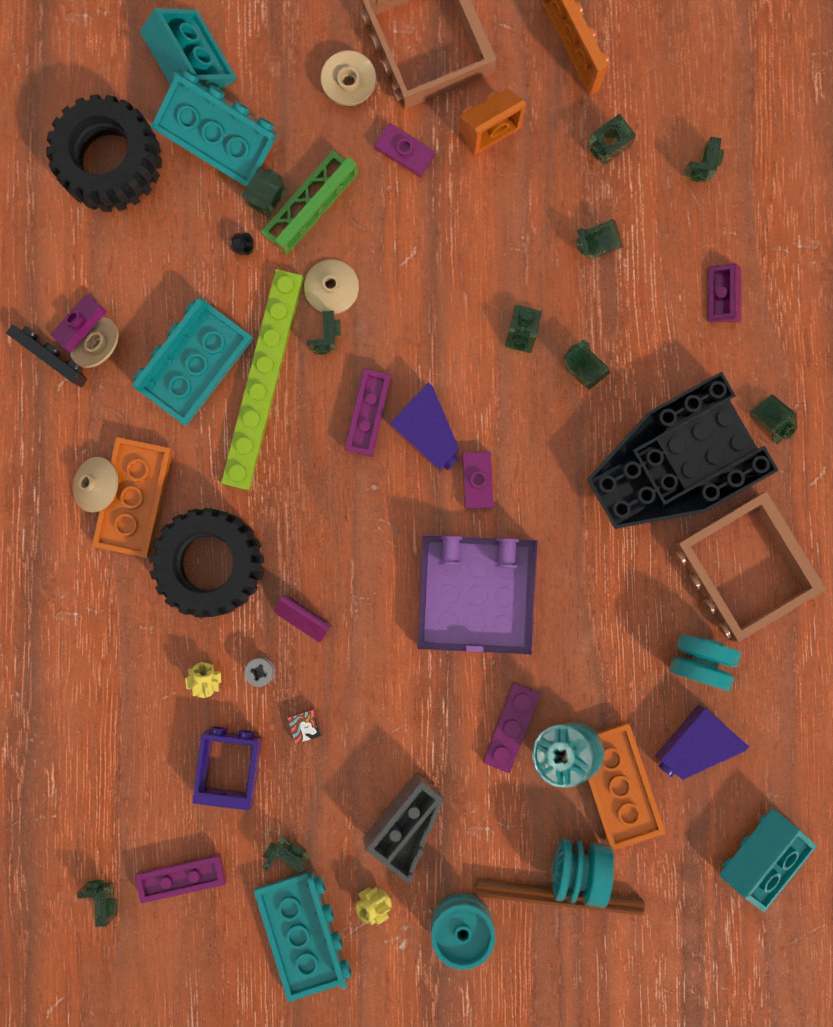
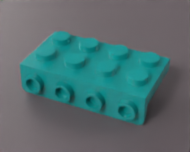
[151,69,279,188]
[132,297,254,427]
[254,868,352,1002]

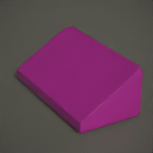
[708,263,741,322]
[275,595,331,642]

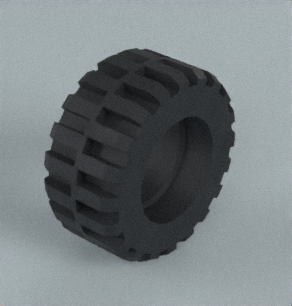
[46,94,162,212]
[149,508,264,618]

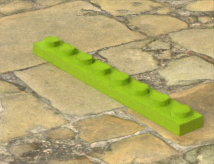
[221,269,304,491]

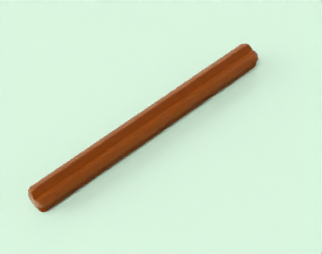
[475,879,645,915]

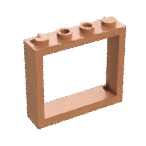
[359,0,497,109]
[673,491,827,642]

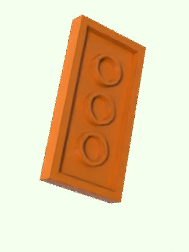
[541,0,609,96]
[92,437,173,558]
[587,722,666,851]

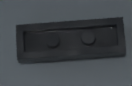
[6,324,88,388]

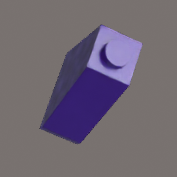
[390,382,459,472]
[655,705,749,780]

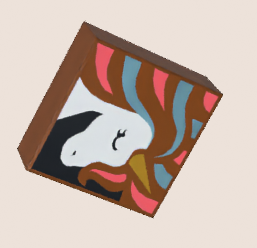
[287,708,323,745]

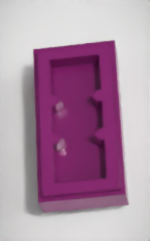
[374,123,435,178]
[51,294,107,352]
[462,452,494,509]

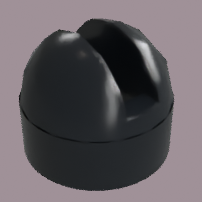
[230,233,254,255]

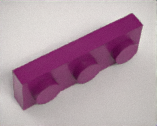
[345,369,391,457]
[483,682,540,773]
[135,853,227,904]

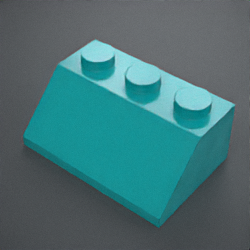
[140,8,237,90]
[719,808,817,912]

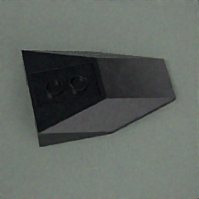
[586,372,779,529]

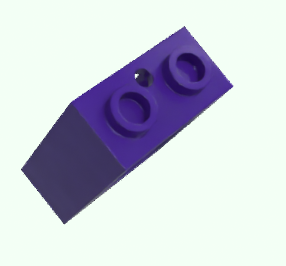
[192,726,262,811]

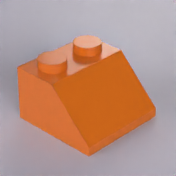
[458,88,526,155]

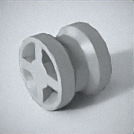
[244,657,276,687]

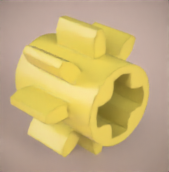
[185,662,221,698]
[356,887,391,925]

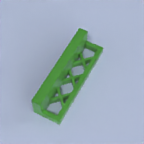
[261,150,358,255]

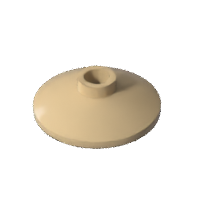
[321,51,376,106]
[304,259,359,315]
[70,317,119,368]
[73,457,118,513]

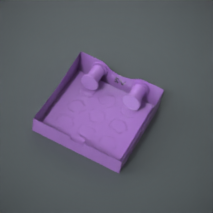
[418,535,538,654]

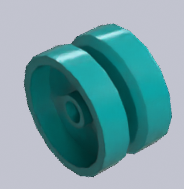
[668,633,742,691]
[431,892,495,970]

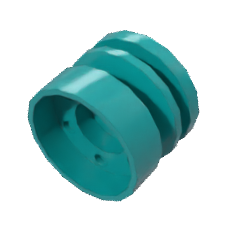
[532,722,605,788]
[551,837,614,909]

